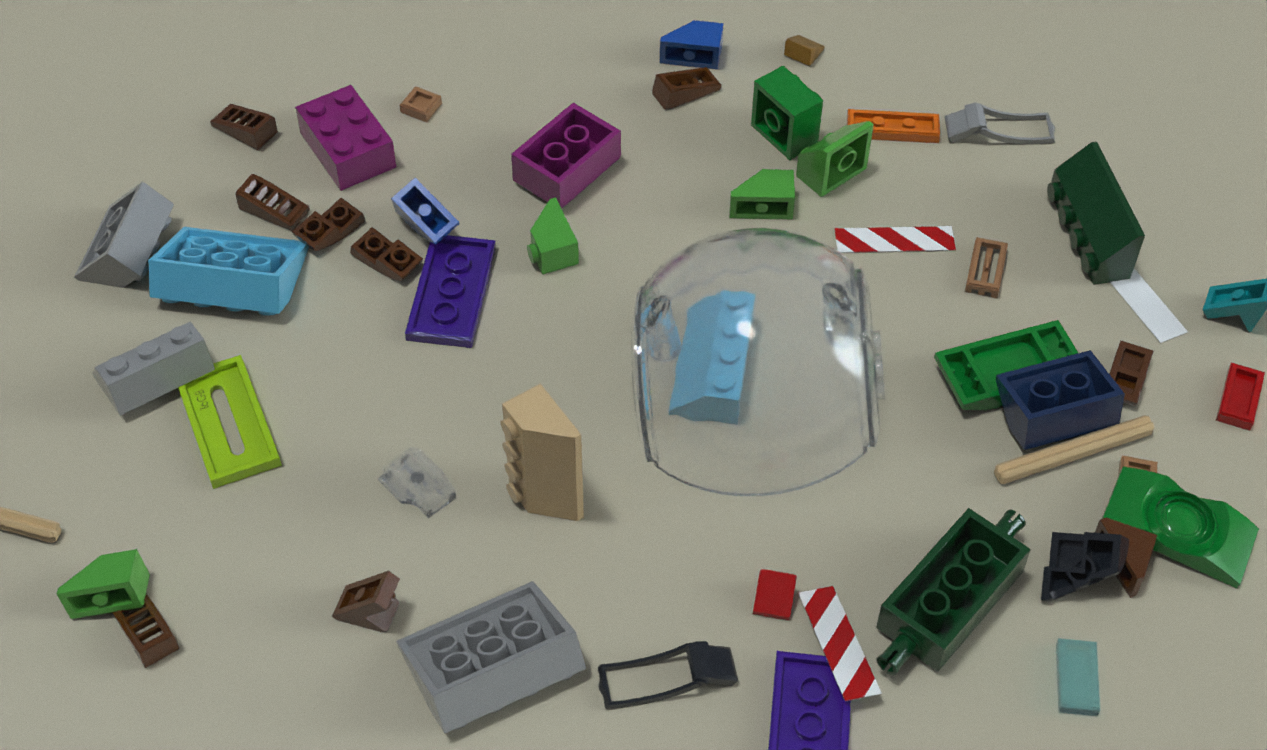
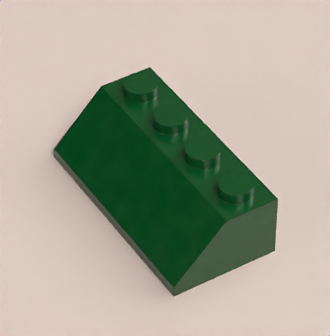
[1047,141,1145,285]

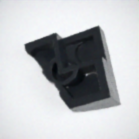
[1041,532,1129,602]

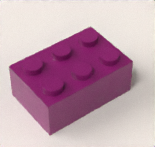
[295,85,397,191]
[511,102,621,209]

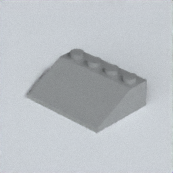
[396,581,586,733]

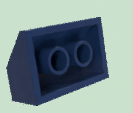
[996,350,1125,450]

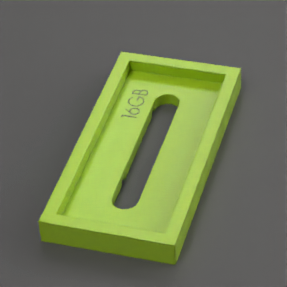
[178,355,282,489]

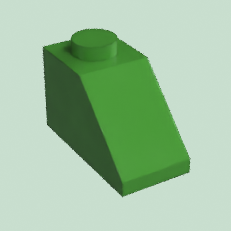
[729,169,795,220]
[527,197,579,275]
[56,549,150,619]

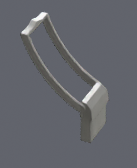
[944,103,1056,144]

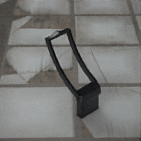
[598,641,738,709]

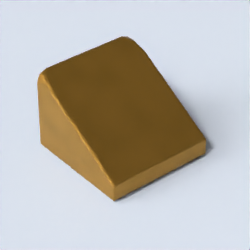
[784,35,824,66]

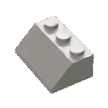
[74,182,174,288]
[93,321,215,416]

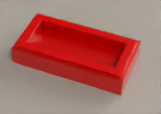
[1215,362,1265,431]

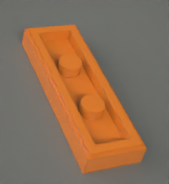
[847,109,940,143]

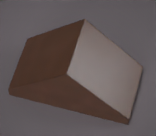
[1095,517,1157,598]

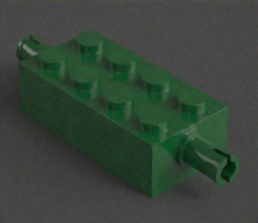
[876,508,1031,676]

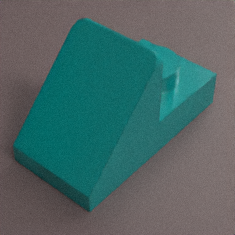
[1203,278,1267,332]

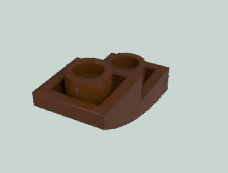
[292,198,366,252]
[350,227,423,282]

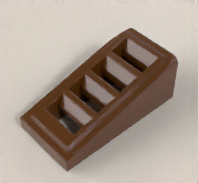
[652,67,721,109]
[210,103,278,150]
[236,174,310,231]
[112,593,180,668]

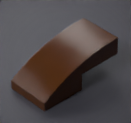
[1109,340,1154,406]

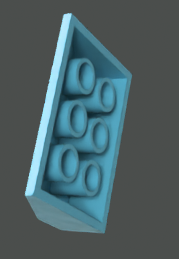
[148,227,309,316]

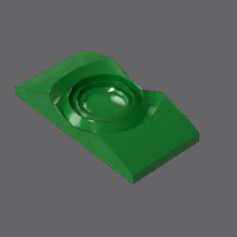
[934,320,1078,410]
[1101,466,1259,589]

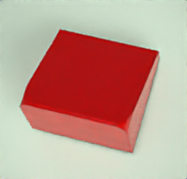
[753,569,797,621]

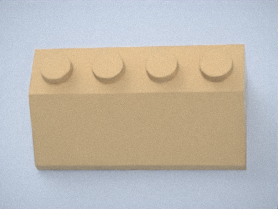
[500,384,584,521]

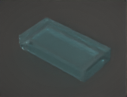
[1056,638,1100,717]

